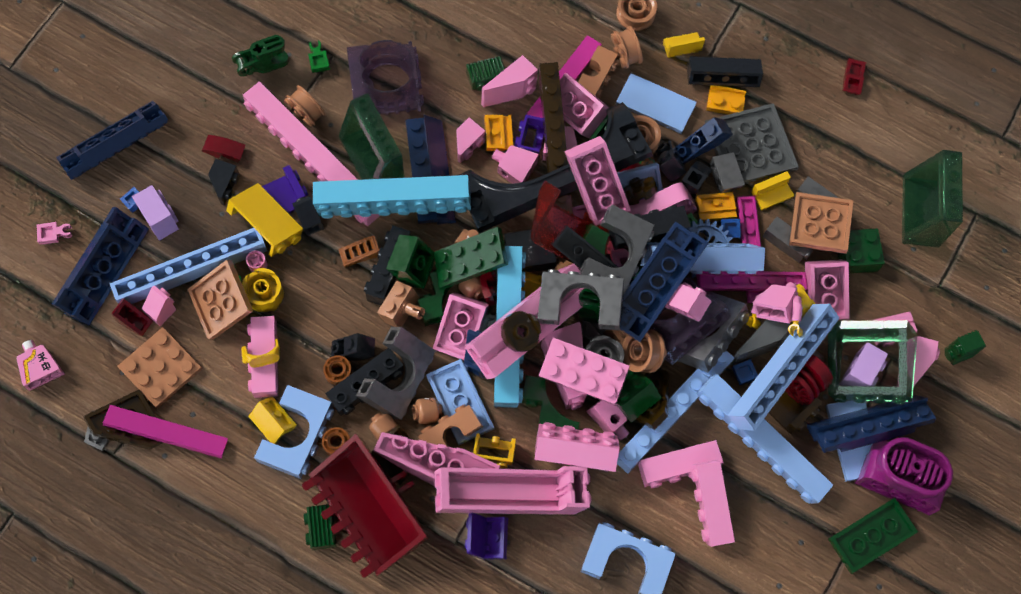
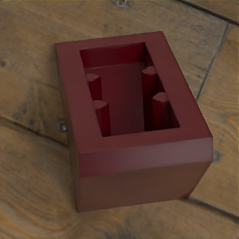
[111,298,153,336]

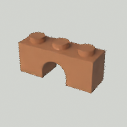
[578,45,619,99]
[418,404,484,447]

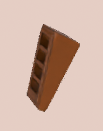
[338,235,379,267]

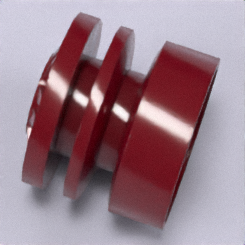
[785,354,833,406]

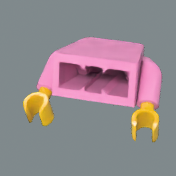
[746,282,803,337]

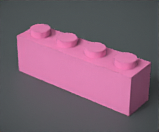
[665,282,712,322]
[247,316,278,398]
[638,440,724,488]
[690,460,735,547]

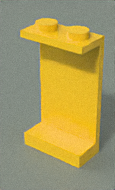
[226,183,303,257]

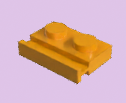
[706,85,746,115]
[484,115,513,151]
[695,192,737,222]

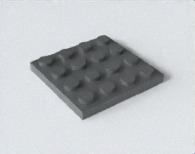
[704,103,799,184]

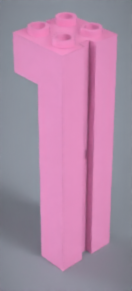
[464,263,585,380]
[435,466,591,515]

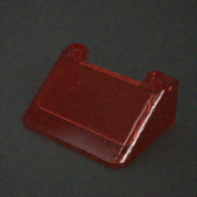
[531,181,609,265]

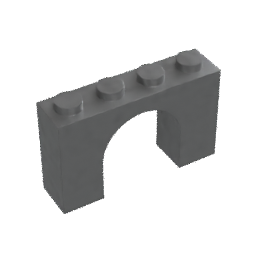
[762,176,839,263]
[579,205,654,295]
[537,270,624,330]
[665,291,750,373]
[356,327,436,420]

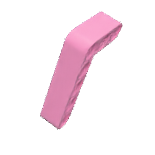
[599,183,697,240]

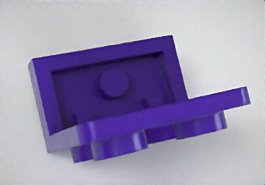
[262,165,308,214]
[465,513,508,560]

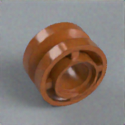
[323,355,352,386]
[322,427,350,456]

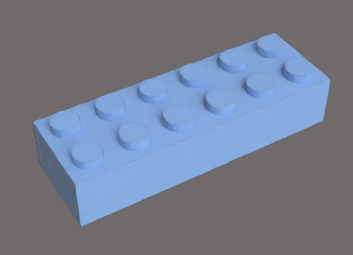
[641,242,765,274]

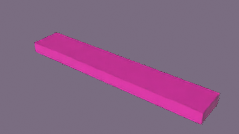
[527,35,602,118]
[736,196,764,303]
[696,271,808,292]
[103,405,228,459]

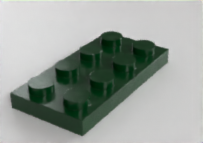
[434,227,508,289]
[828,498,918,574]

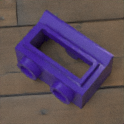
[514,115,544,158]

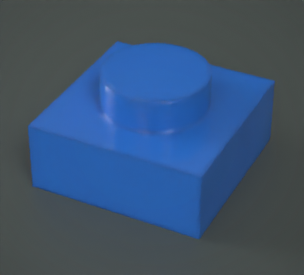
[120,187,139,213]
[721,219,741,238]
[732,360,758,386]

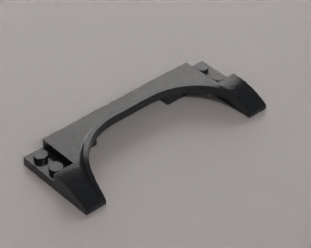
[457,102,653,233]

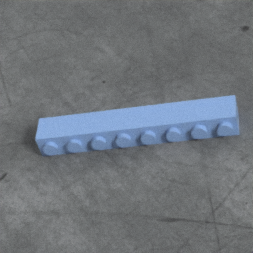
[110,228,267,304]
[728,304,840,431]
[617,351,734,474]
[696,374,833,504]

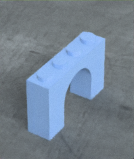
[254,385,334,479]
[580,522,676,594]

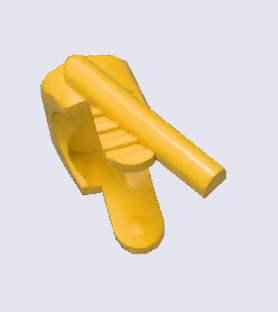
[241,338,280,368]

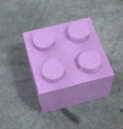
[132,185,179,240]
[839,342,888,396]

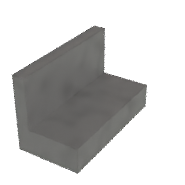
[710,152,745,193]

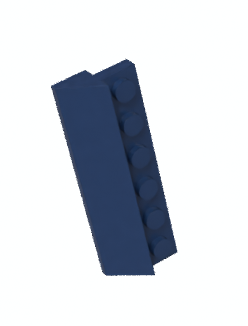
[56,101,168,180]
[405,114,456,225]
[52,207,149,325]
[620,222,709,342]
[806,395,936,453]

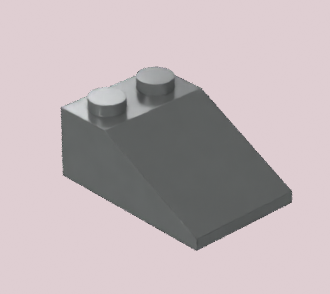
[731,319,790,366]

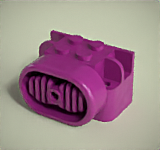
[855,437,953,516]

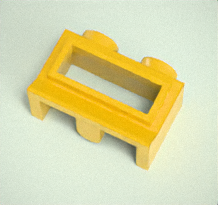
[473,433,516,468]

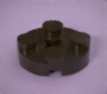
[623,177,658,205]
[501,311,541,352]

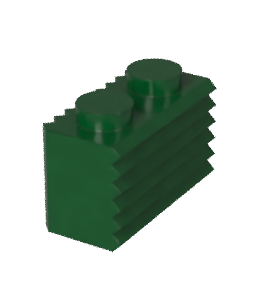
[466,56,505,91]
[944,330,986,365]
[303,504,337,550]

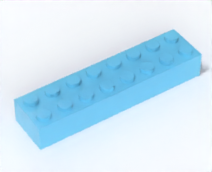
[313,175,471,218]
[494,246,526,408]

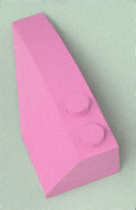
[373,432,500,486]

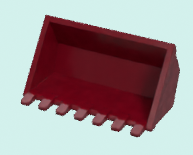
[302,434,429,578]

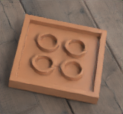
[789,192,854,254]
[188,260,253,340]
[117,327,202,409]

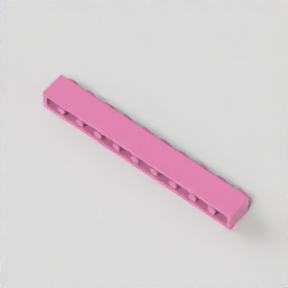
[243,81,380,227]

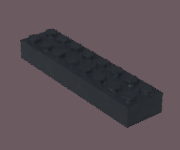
[551,225,634,284]

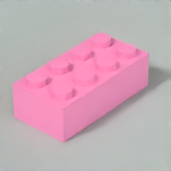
[564,136,631,226]
[539,338,630,405]
[535,422,620,472]

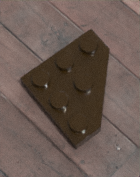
[635,368,670,430]
[84,389,164,450]

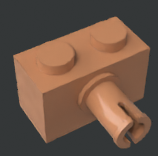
[377,281,425,327]

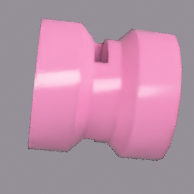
[246,250,268,272]

